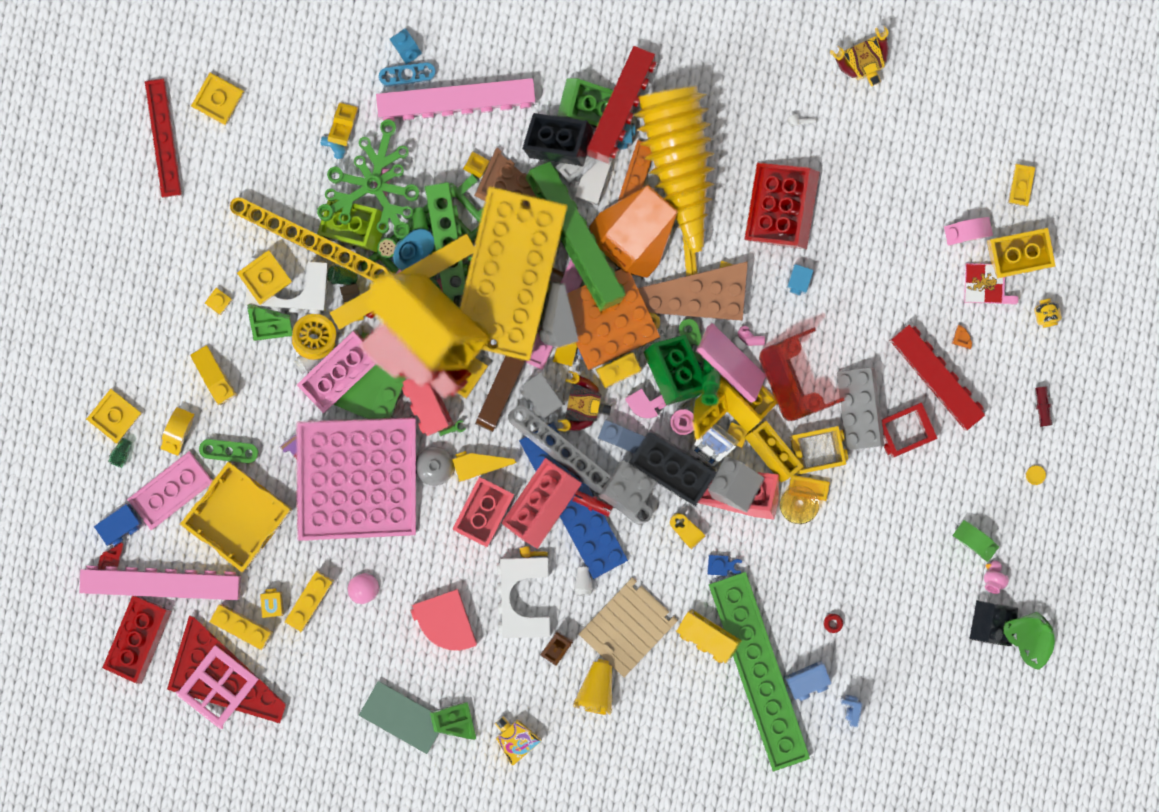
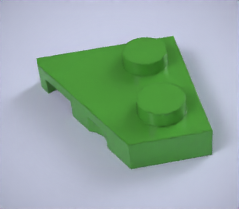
[247,304,293,341]
[430,702,476,740]

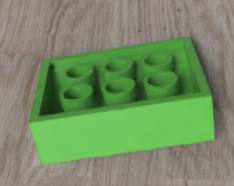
[333,332,407,419]

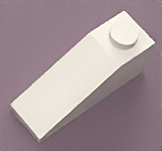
[573,159,613,205]

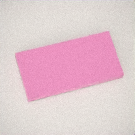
[697,323,766,403]
[127,451,213,530]

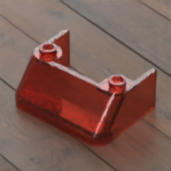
[759,327,845,421]

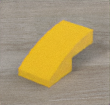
[328,102,358,146]

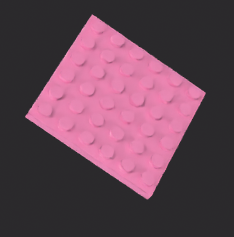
[296,417,416,541]

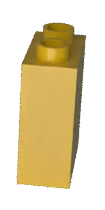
[365,273,489,369]

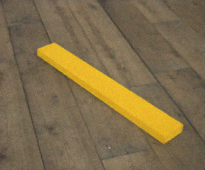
[330,234,474,330]

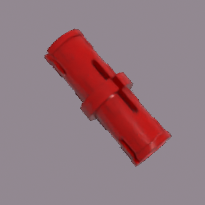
[572,490,613,517]

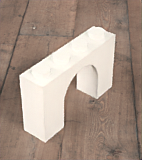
[245,258,329,315]
[497,557,550,638]

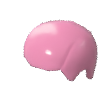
[347,573,379,604]

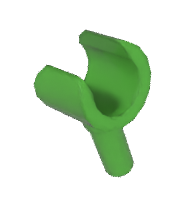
[439,420,466,436]

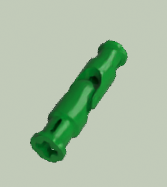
[701,358,721,406]

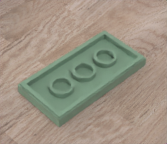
[359,680,439,754]

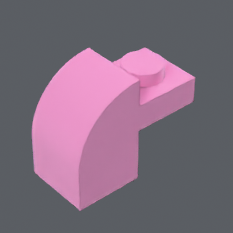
[944,217,993,246]
[625,389,666,419]

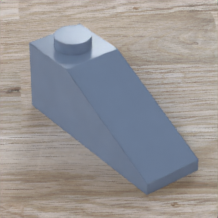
[598,420,645,453]

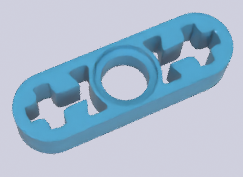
[379,63,436,87]

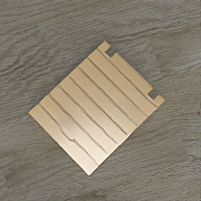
[579,577,678,677]

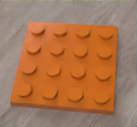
[567,269,660,371]

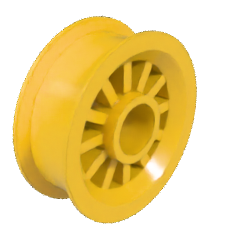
[292,314,336,360]

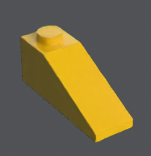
[190,345,237,405]
[692,393,728,440]
[452,451,516,482]

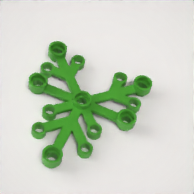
[317,119,420,239]

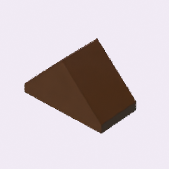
[540,630,573,666]

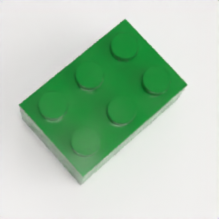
[643,334,704,406]

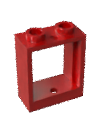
[881,402,938,458]

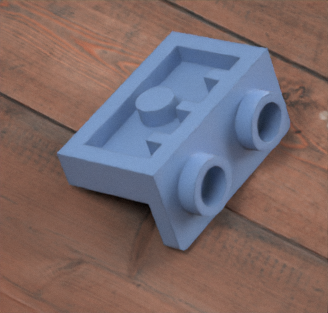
[840,695,862,727]

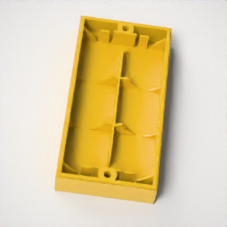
[460,186,567,361]

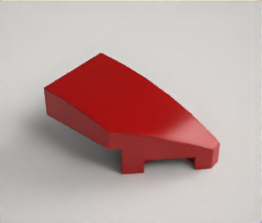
[98,543,124,570]

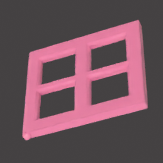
[176,645,259,729]

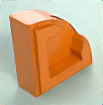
[951,325,972,350]

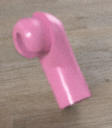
[738,326,765,346]

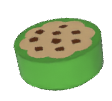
[377,238,396,258]

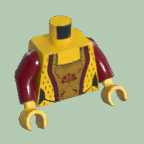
[830,26,889,87]

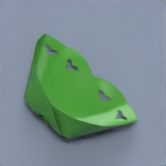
[1004,612,1055,670]

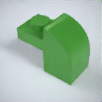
[952,520,999,562]

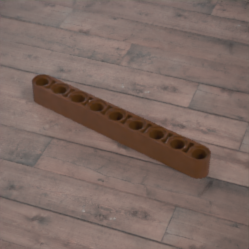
[475,267,565,432]

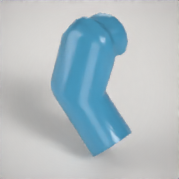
[320,136,346,159]

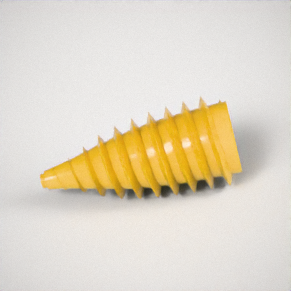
[634,86,715,253]

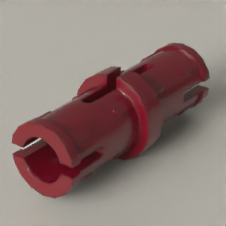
[1035,386,1053,427]

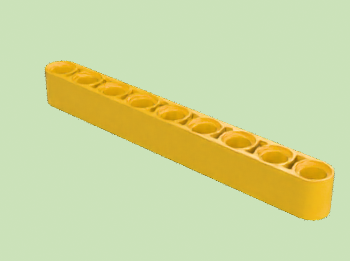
[229,197,390,281]

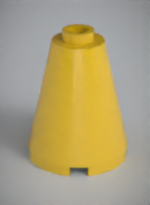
[573,659,612,715]

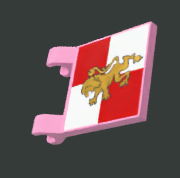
[964,263,1018,305]

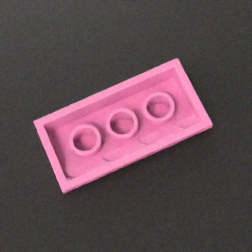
[297,330,376,414]

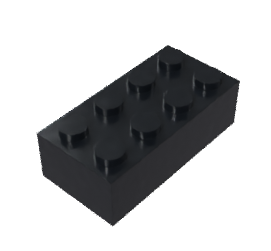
[628,429,717,507]

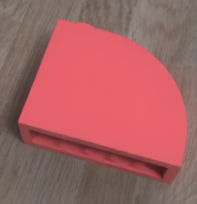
[411,589,477,650]

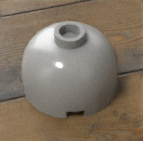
[416,447,454,486]

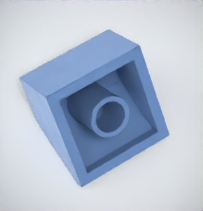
[784,661,831,701]

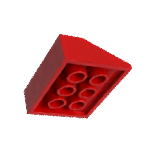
[744,163,820,250]

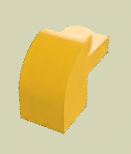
[160,407,195,456]

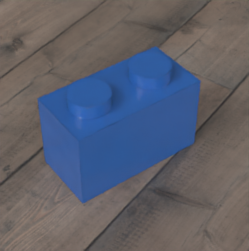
[94,504,142,547]

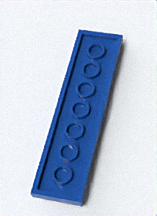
[519,422,628,579]

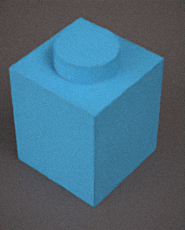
[786,264,813,296]

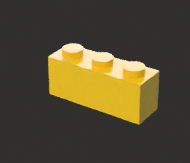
[744,421,803,483]
[284,571,334,632]
[209,603,273,650]
[676,609,742,664]

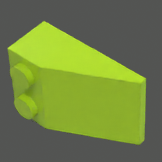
[317,200,386,252]

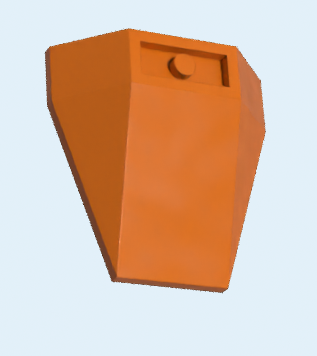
[589,185,678,278]

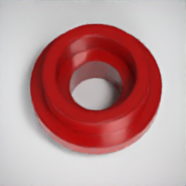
[823,613,843,633]

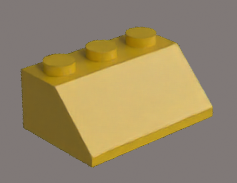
[986,228,1056,278]
[717,375,779,432]

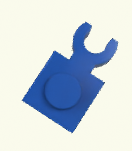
[707,555,742,576]

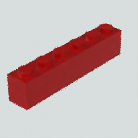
[587,46,657,164]
[889,324,986,431]

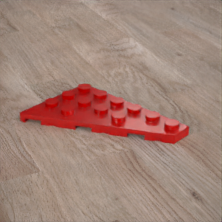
[167,615,286,724]

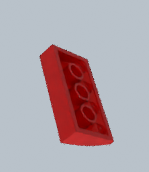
[102,596,172,684]

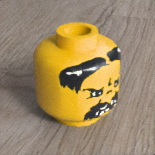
[1034,298,1062,328]

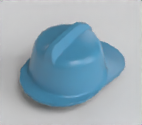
[393,229,435,271]

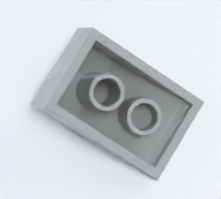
[539,281,579,348]

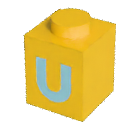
[260,588,284,618]

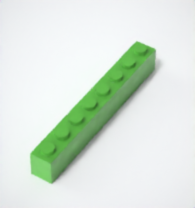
[526,162,625,311]

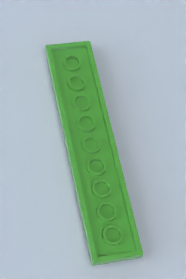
[708,572,810,772]

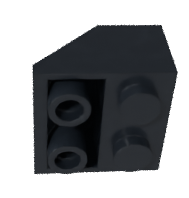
[969,600,1018,646]

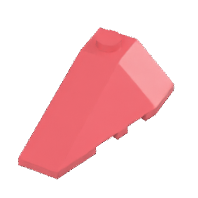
[698,472,779,520]

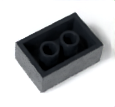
[522,113,594,166]

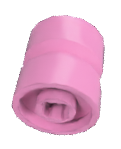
[670,409,694,435]

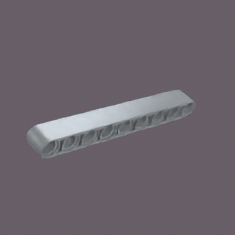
[508,406,653,524]

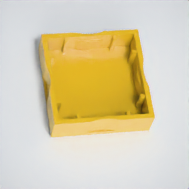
[180,461,293,573]

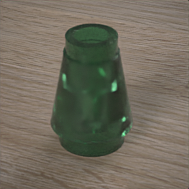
[327,265,358,284]
[108,438,132,468]

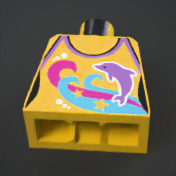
[495,716,541,766]

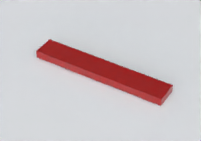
[144,78,182,198]

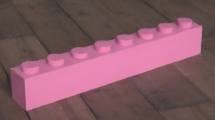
[376,78,536,121]
[79,565,241,600]

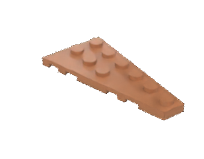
[474,147,560,240]
[638,262,748,321]

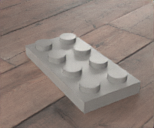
[837,367,885,450]

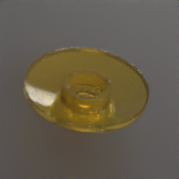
[780,486,819,524]

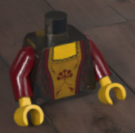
[557,371,612,431]

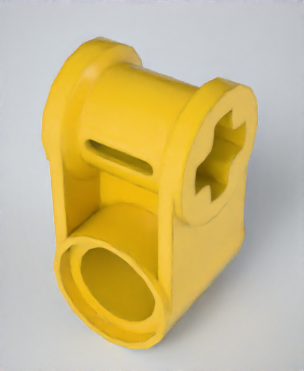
[670,513,706,550]

